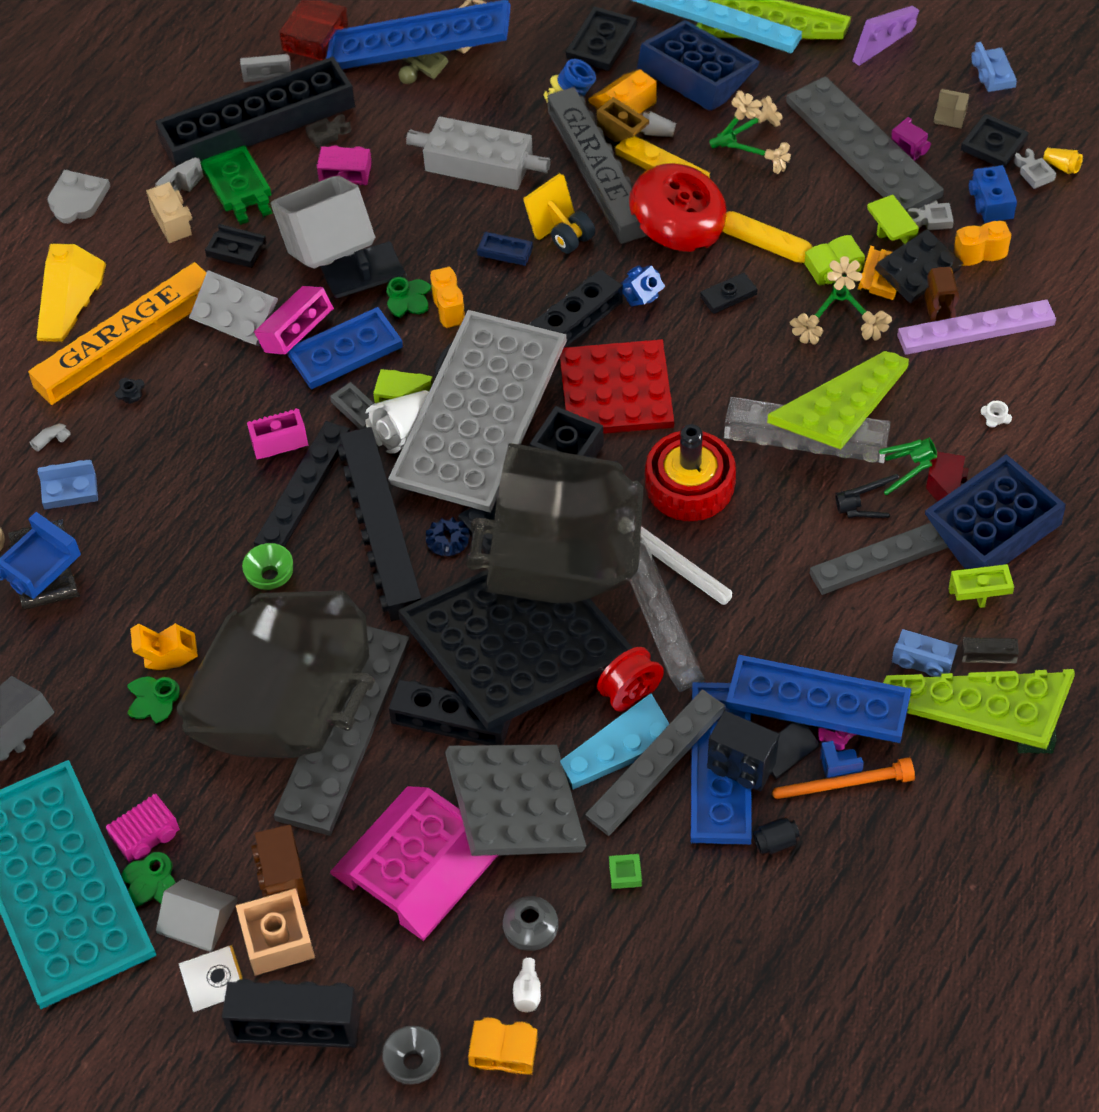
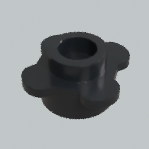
[115,378,144,403]

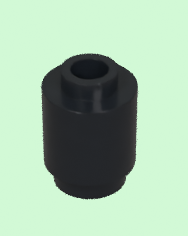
[753,816,800,855]

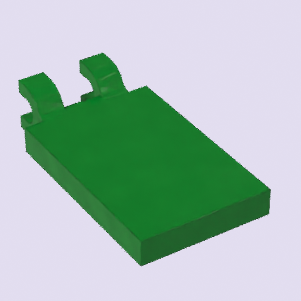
[200,145,272,225]

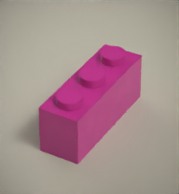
[254,286,334,354]

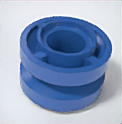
[557,59,596,96]

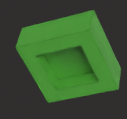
[609,854,642,889]

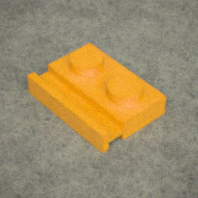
[858,245,897,300]

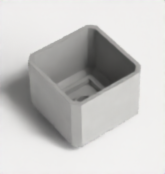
[270,176,375,269]

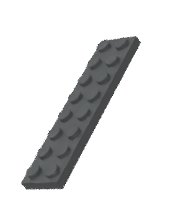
[786,76,944,212]
[274,623,410,836]

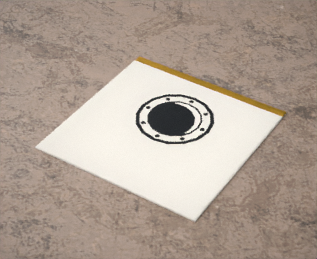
[179,945,243,1012]

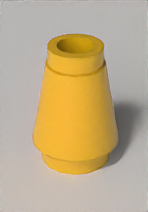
[1043,148,1083,174]

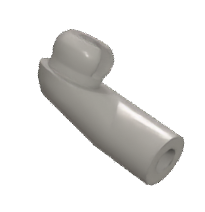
[30,423,71,451]

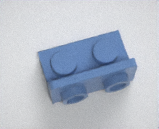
[971,42,1017,92]
[38,460,98,510]
[892,629,958,677]

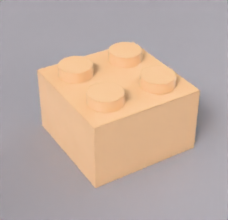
[236,888,315,976]

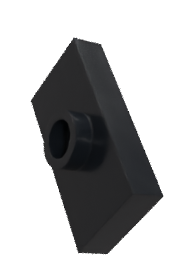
[700,272,758,314]

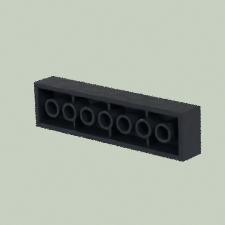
[155,56,355,168]

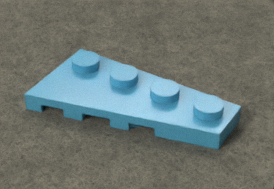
[560,693,669,790]

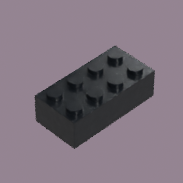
[222,979,360,1048]

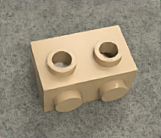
[146,182,192,243]

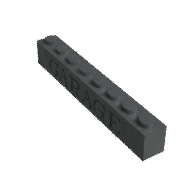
[547,87,647,244]

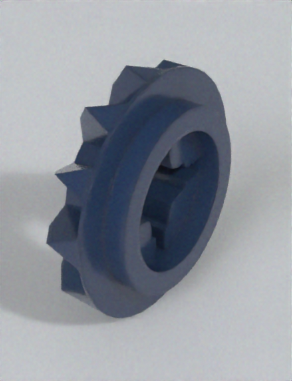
[426,517,470,556]

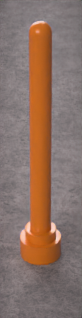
[772,757,915,799]

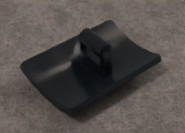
[321,242,407,298]

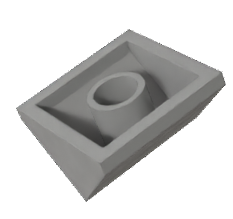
[156,879,238,952]

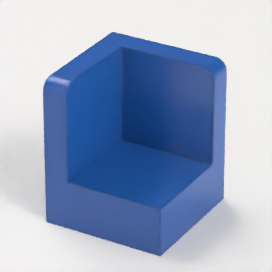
[820,741,864,778]

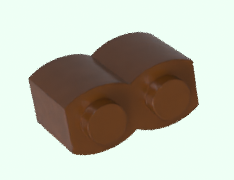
[924,267,959,322]

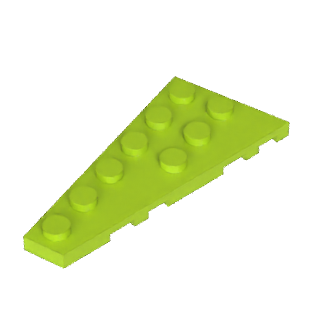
[697,0,851,39]
[767,351,909,449]
[883,669,1075,749]

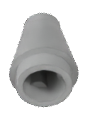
[640,111,676,137]

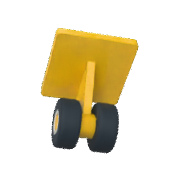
[524,173,595,253]

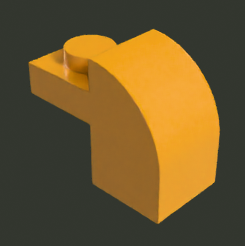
[130,623,198,670]

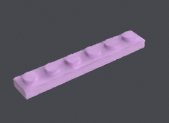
[897,300,1056,355]

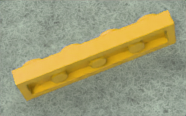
[615,136,710,178]

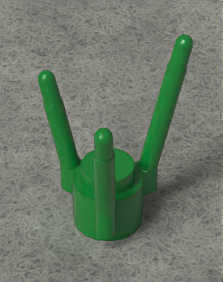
[879,437,938,495]

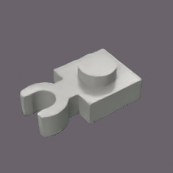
[1014,148,1056,189]
[907,203,954,230]

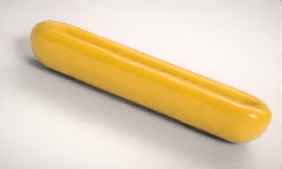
[723,211,813,263]

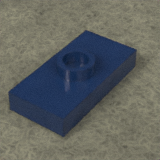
[477,232,533,266]

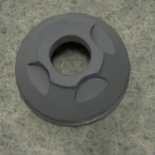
[503,896,558,951]
[382,1026,441,1084]

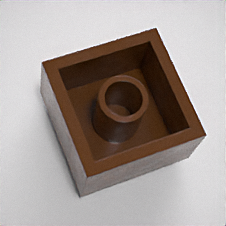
[251,824,309,907]

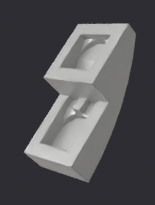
[155,158,203,192]

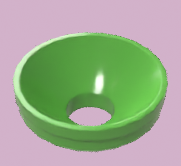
[242,543,294,590]

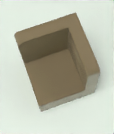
[934,89,969,128]

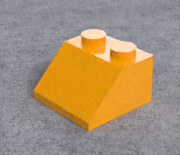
[589,69,657,114]

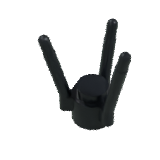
[835,474,899,519]

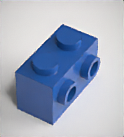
[969,165,1017,223]

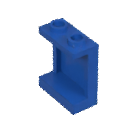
[0,512,81,599]

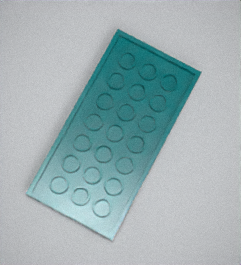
[0,760,157,1009]

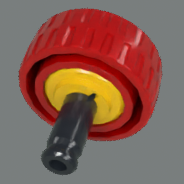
[645,424,736,521]

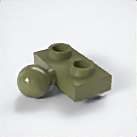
[399,52,449,84]

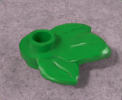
[386,277,432,317]
[127,676,180,723]
[121,852,176,908]

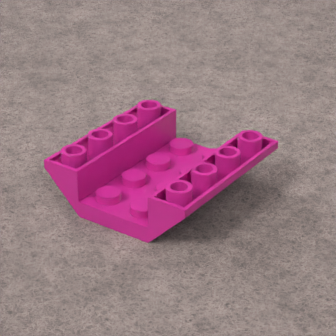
[330,786,498,941]

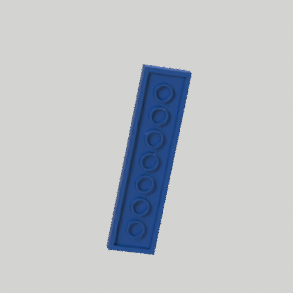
[326,0,511,69]

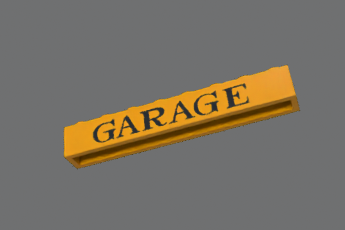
[28,262,206,405]

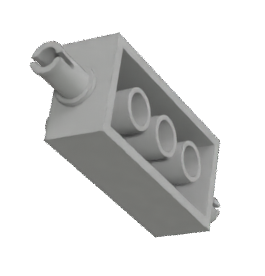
[406,116,550,190]

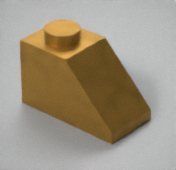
[597,97,649,142]

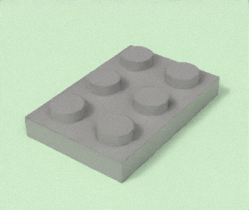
[189,270,278,346]

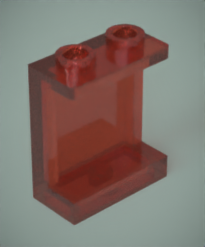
[279,0,348,60]

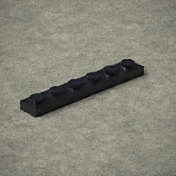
[254,421,350,547]

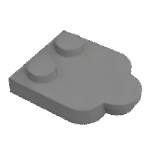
[48,170,110,223]

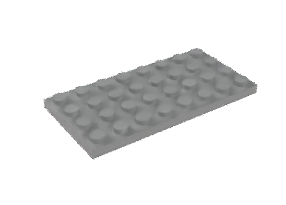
[388,310,567,513]

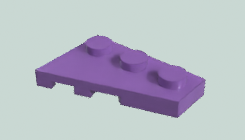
[852,6,919,66]

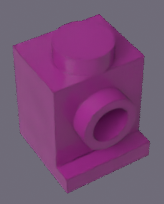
[891,117,931,160]

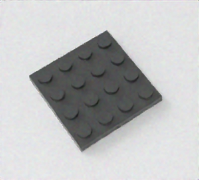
[445,745,586,856]

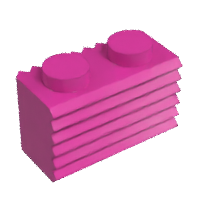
[317,145,372,186]
[247,408,308,459]
[106,794,180,863]

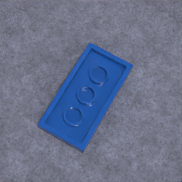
[287,307,403,390]

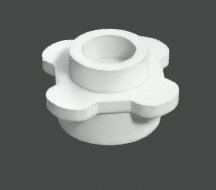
[981,401,1012,428]

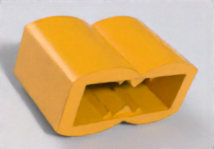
[953,221,1011,266]
[430,267,465,328]
[468,1018,538,1074]

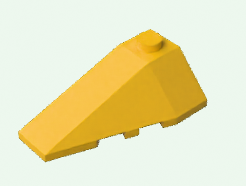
[37,244,106,342]

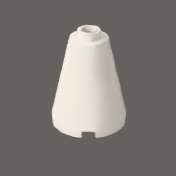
[365,390,429,453]

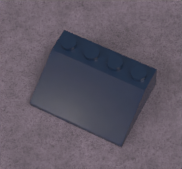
[637,20,759,111]
[925,454,1066,569]

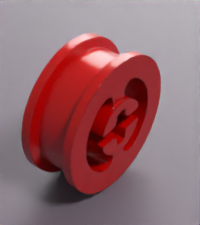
[597,647,664,712]

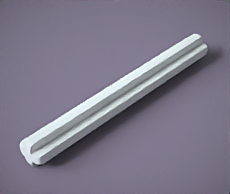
[621,519,732,605]

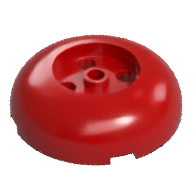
[629,163,727,251]

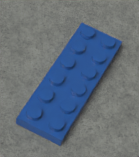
[726,655,911,743]
[691,682,752,844]

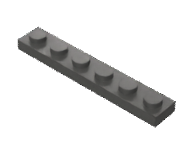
[809,523,949,595]
[585,689,726,836]

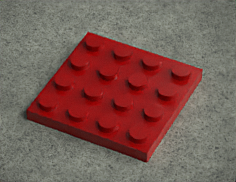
[560,339,674,434]

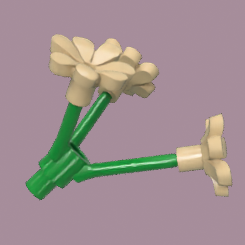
[709,91,791,174]
[790,256,892,345]

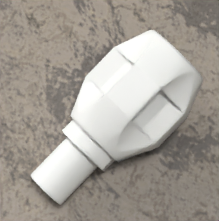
[513,958,541,1012]

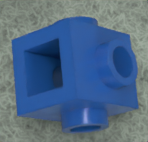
[620,265,665,307]

